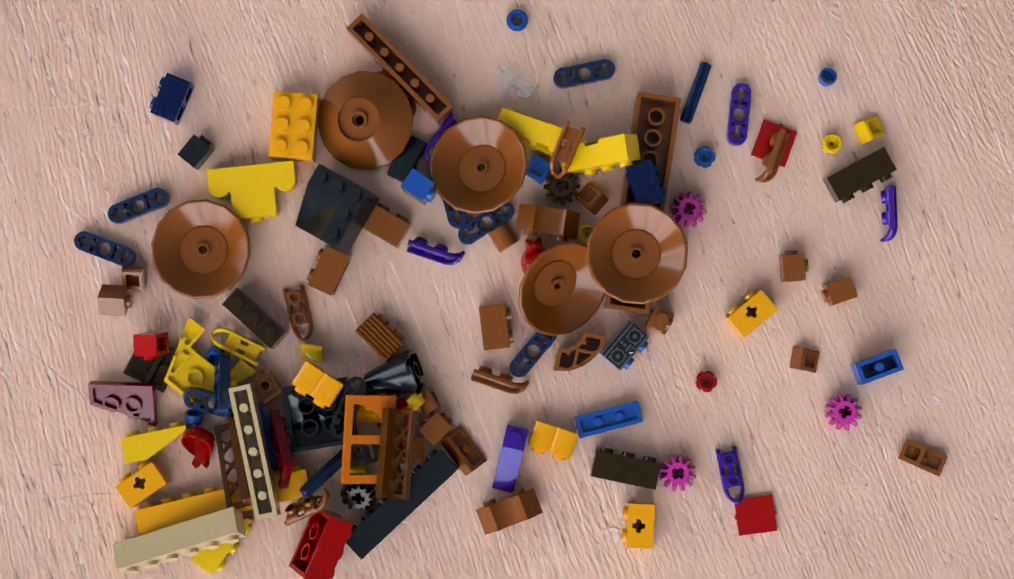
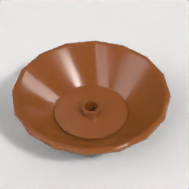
[318,71,413,170]
[430,116,528,214]
[151,199,250,299]
[586,203,688,304]
[518,241,605,336]

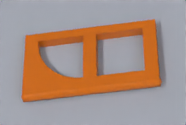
[341,394,397,484]

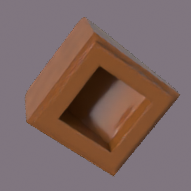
[575,182,608,215]
[790,347,820,373]

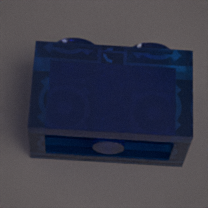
[150,73,195,125]
[624,159,667,206]

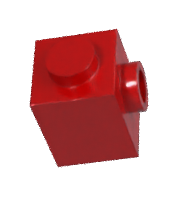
[133,332,169,360]

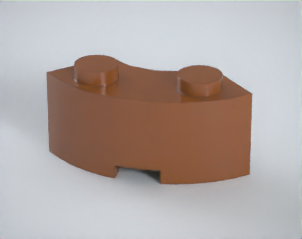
[516,204,580,242]
[553,332,606,371]
[476,487,543,535]

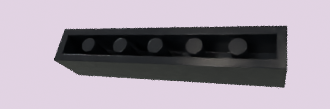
[346,449,459,560]

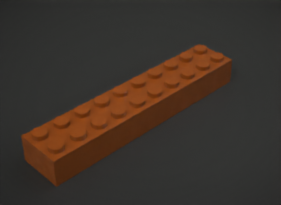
[604,92,681,315]

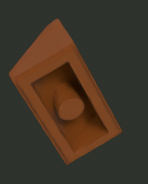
[440,426,487,476]

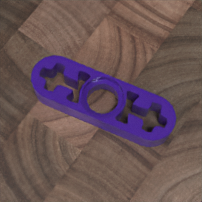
[726,83,751,146]

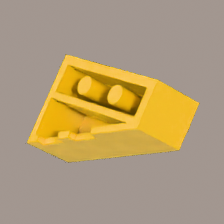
[498,107,563,158]
[560,134,641,176]

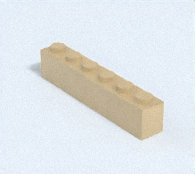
[228,384,281,520]
[113,507,246,575]

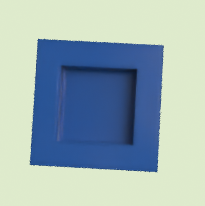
[526,154,550,185]

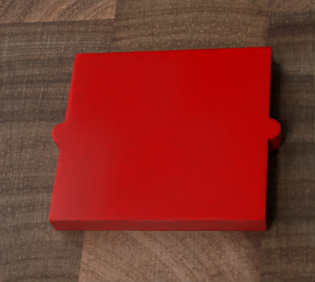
[751,120,797,167]
[734,495,777,536]

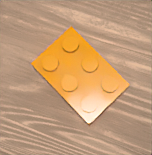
[269,91,321,163]

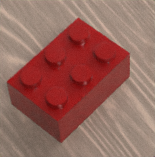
[289,506,354,579]

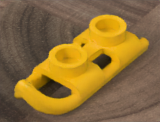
[211,328,266,367]

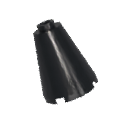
[363,349,425,395]

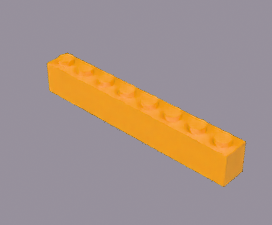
[134,465,310,536]

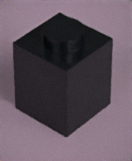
[177,135,214,170]

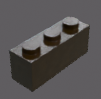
[823,147,897,204]
[222,288,288,349]
[590,447,661,490]

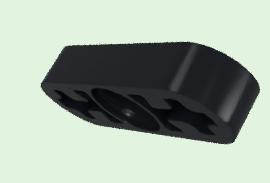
[330,377,366,438]

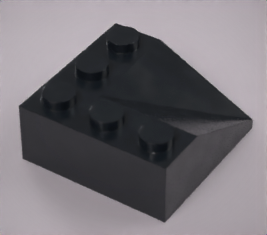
[295,164,380,255]
[281,377,358,453]

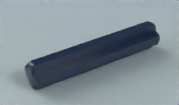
[680,62,712,124]
[299,449,352,498]

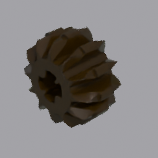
[543,168,580,205]
[340,484,377,512]

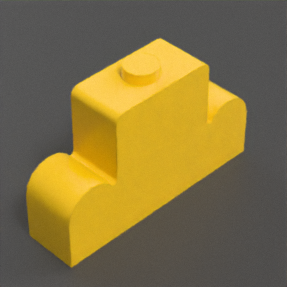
[206,161,298,223]

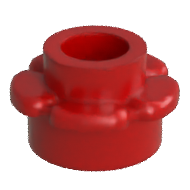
[695,371,717,392]

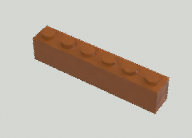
[346,13,454,125]

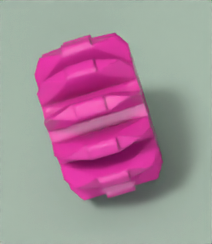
[669,191,707,228]
[825,394,862,430]
[659,454,696,492]

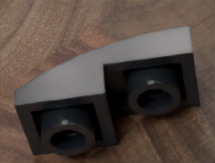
[387,135,427,183]

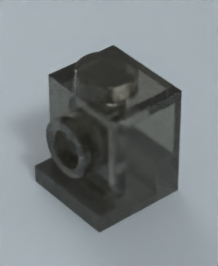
[351,444,380,466]

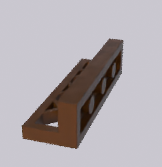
[375,408,417,500]
[214,416,252,509]

